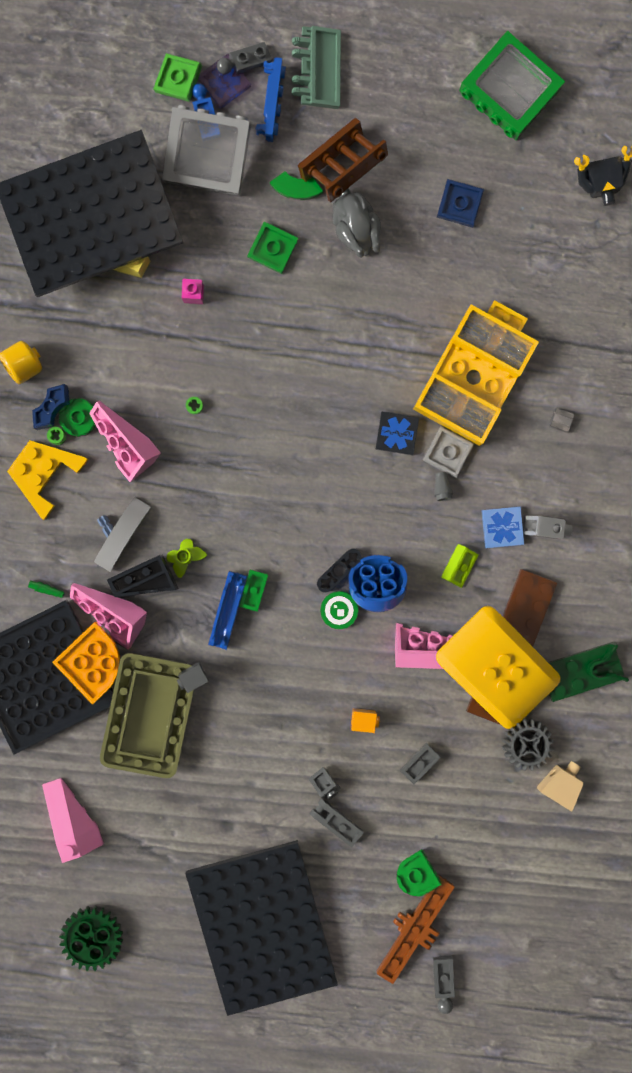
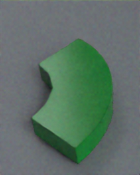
[270,171,323,200]

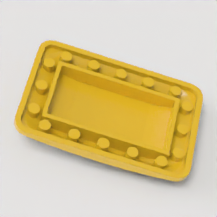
[436,606,560,729]

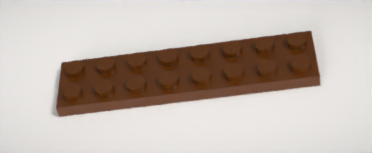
[466,569,557,725]

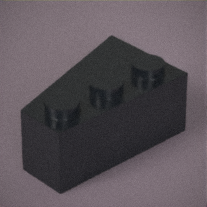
[107,554,179,597]

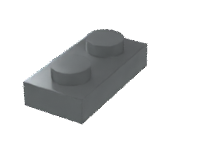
[400,743,441,784]

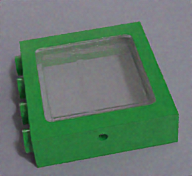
[459,30,565,140]

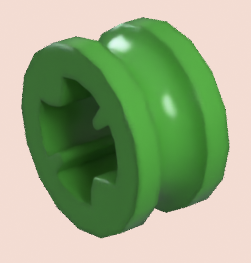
[186,397,203,414]
[47,427,66,445]

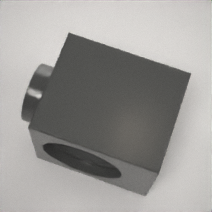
[177,662,209,693]

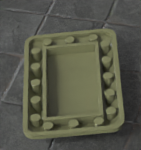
[100,653,194,778]

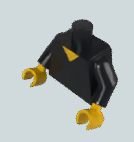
[574,146,632,206]

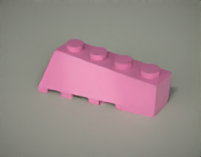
[395,623,453,669]

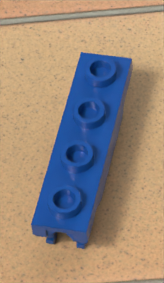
[255,57,286,142]
[208,571,247,650]

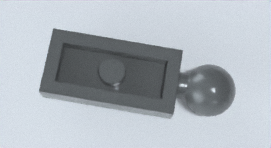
[217,42,272,75]
[433,956,455,1014]

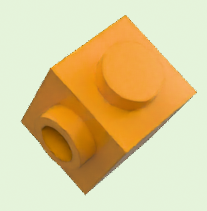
[351,708,380,733]

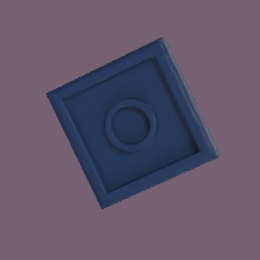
[436,179,484,228]

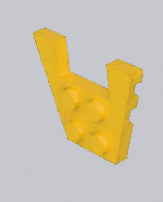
[7,440,89,520]

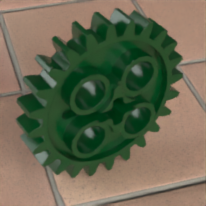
[59,906,123,971]

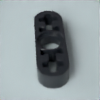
[317,549,362,593]

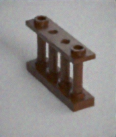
[298,118,388,203]

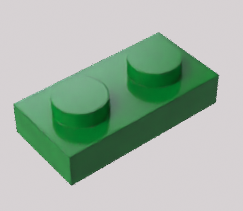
[239,569,268,612]

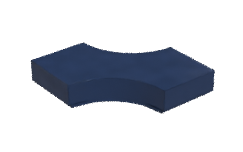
[32,384,70,430]

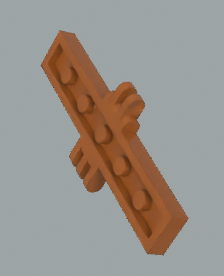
[376,875,455,984]

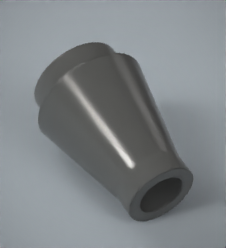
[434,472,453,501]

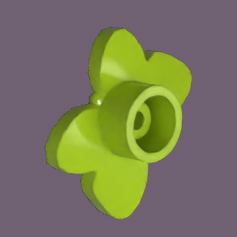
[167,539,207,578]

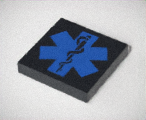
[375,411,419,456]

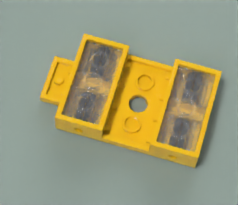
[413,300,539,446]

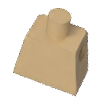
[537,761,584,812]

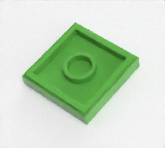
[153,53,202,102]

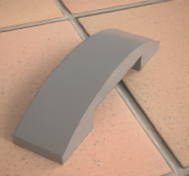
[94,497,151,572]

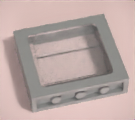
[162,105,251,196]

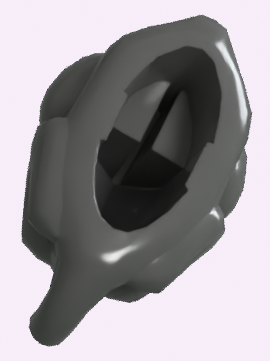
[333,188,381,258]

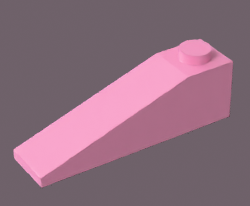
[90,401,161,482]
[70,583,147,650]
[42,778,104,863]

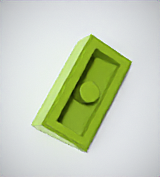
[441,544,479,588]

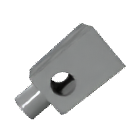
[523,516,572,539]

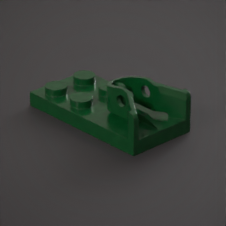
[548,642,629,702]

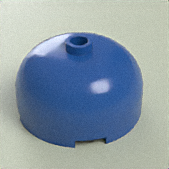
[349,555,407,612]

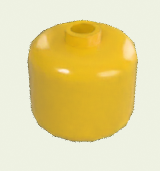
[0,341,42,384]

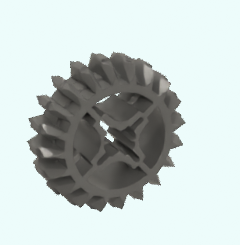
[502,718,554,771]

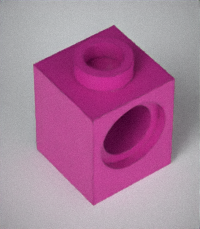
[182,279,204,304]

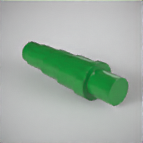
[28,580,65,598]

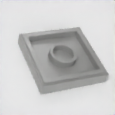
[422,426,474,478]

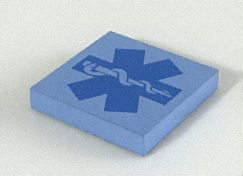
[481,507,524,548]

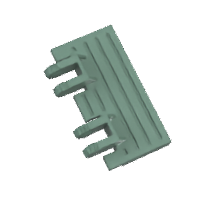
[292,26,341,109]

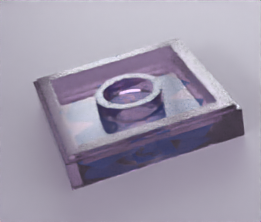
[198,54,251,109]

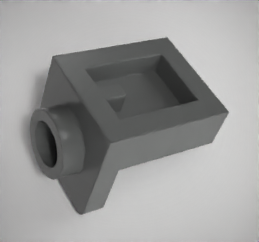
[309,767,341,799]

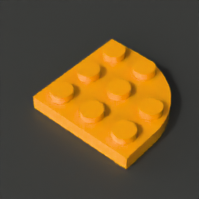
[52,622,120,704]

